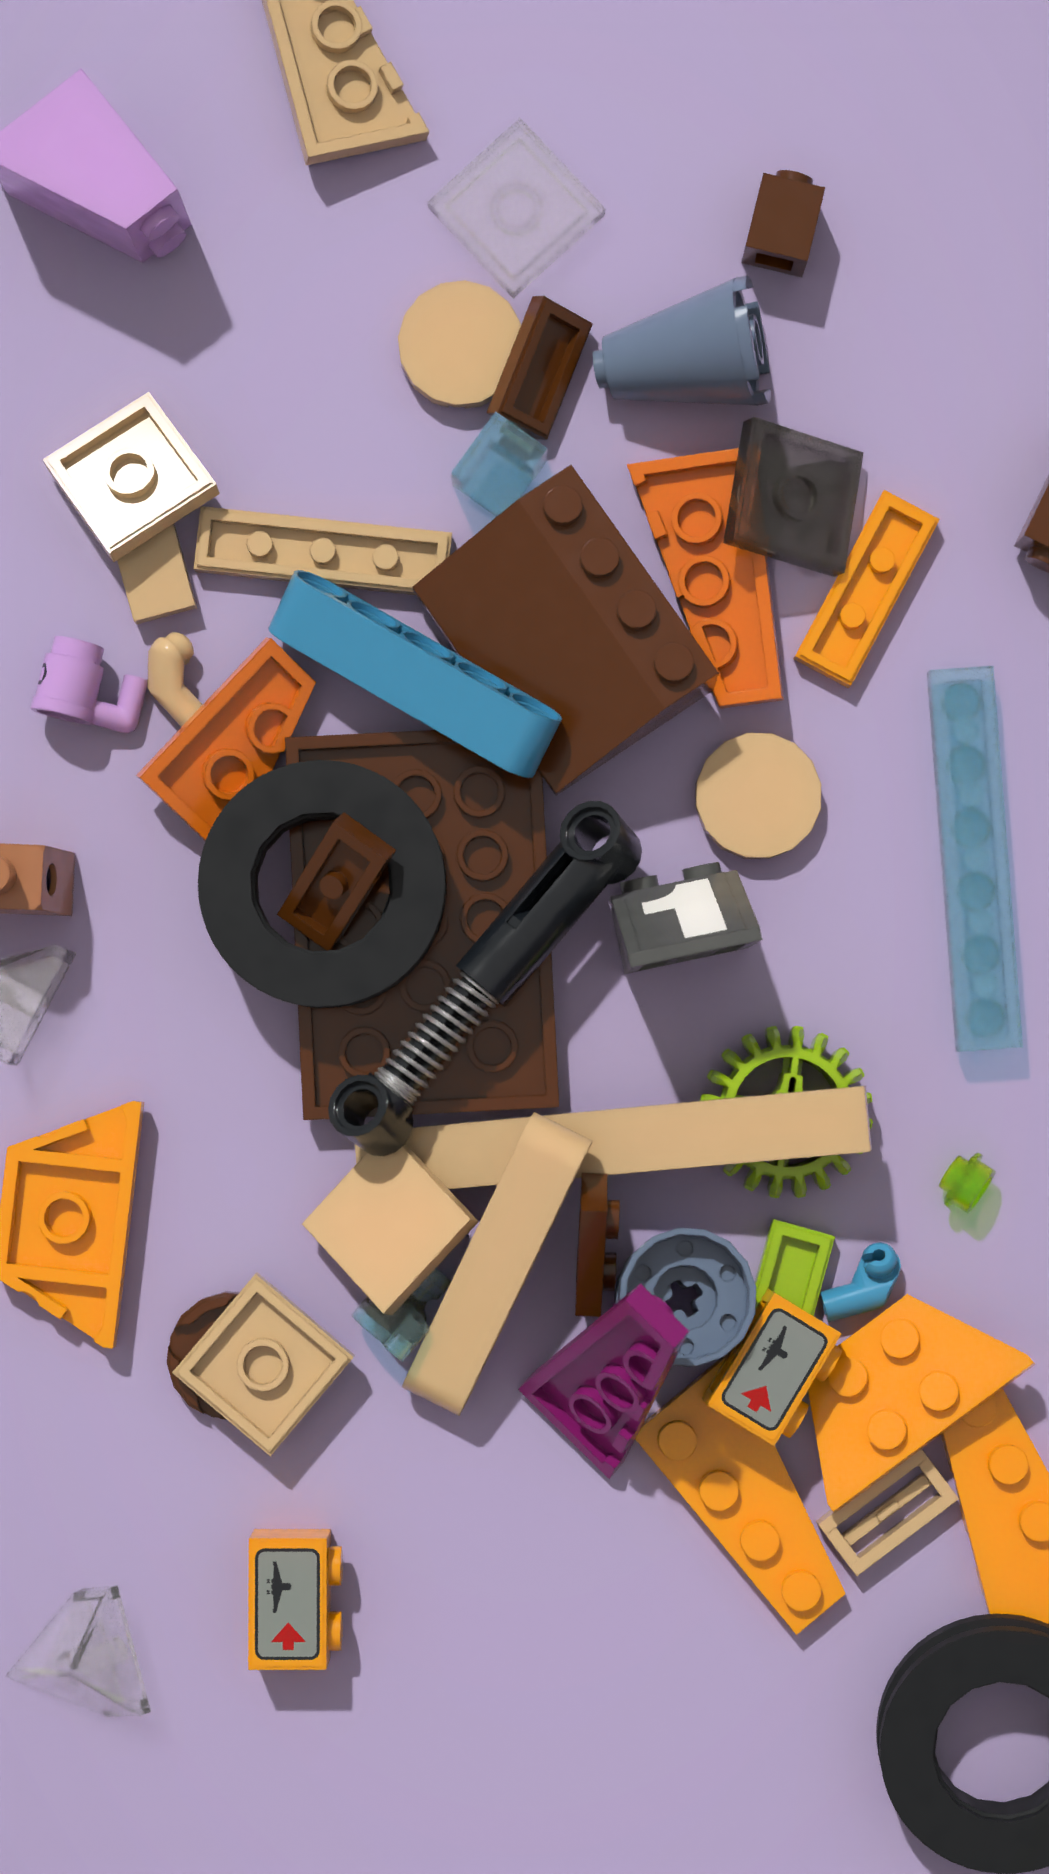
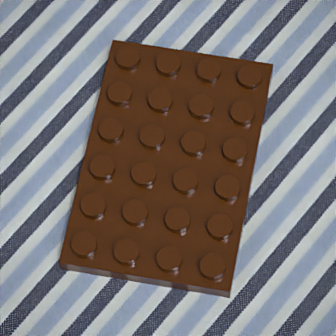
[285,730,559,1120]

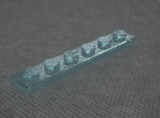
[927,665,1023,1052]

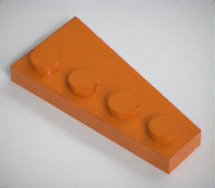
[627,446,784,709]

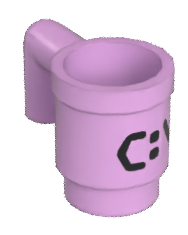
[30,636,148,733]

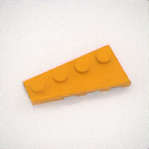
[635,1352,846,1635]
[941,1389,1049,1624]

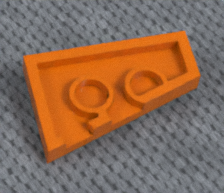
[136,637,316,841]

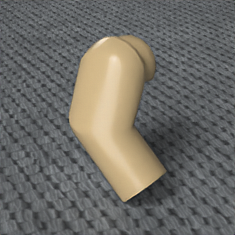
[147,632,203,727]

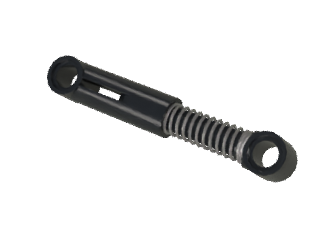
[328,801,642,1156]

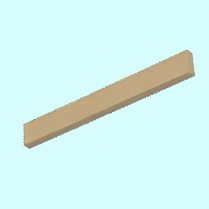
[355,1085,872,1189]

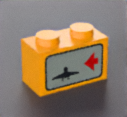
[702,1289,842,1446]
[248,1529,343,1670]

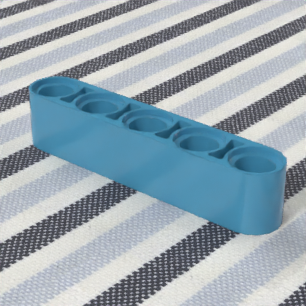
[268,570,562,778]

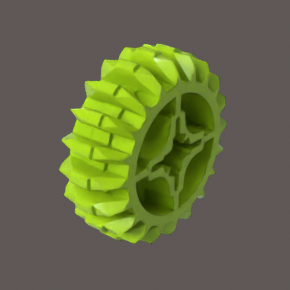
[699,1026,873,1198]

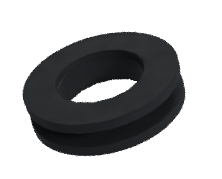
[198,760,447,1008]
[876,1614,1049,1874]

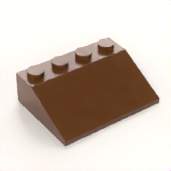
[412,465,719,796]

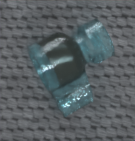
[351,1268,451,1362]

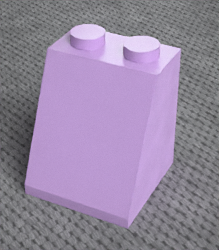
[0,68,192,263]

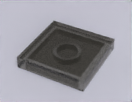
[723,417,864,577]

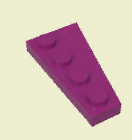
[518,1283,689,1479]

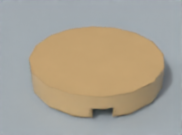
[398,280,521,409]
[695,733,821,859]

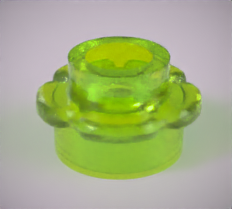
[939,1153,996,1213]

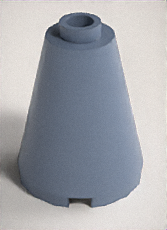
[593,275,771,406]

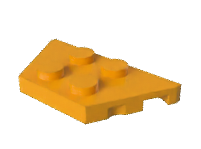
[0,1101,145,1349]
[808,1294,1035,1512]

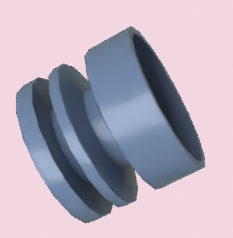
[614,1228,756,1367]

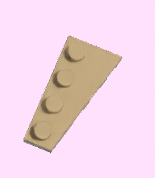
[262,0,429,166]

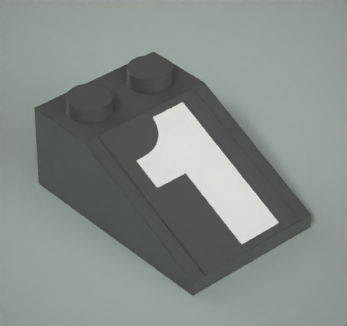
[609,862,762,974]

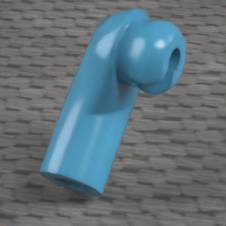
[820,1242,901,1323]

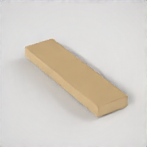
[193,506,452,595]

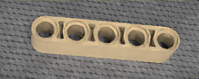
[402,1112,593,1416]

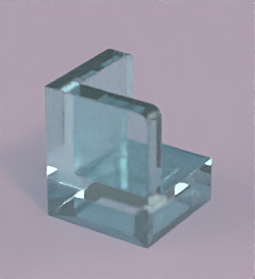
[451,411,548,517]

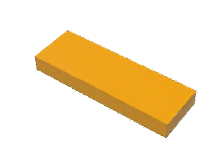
[793,490,940,688]

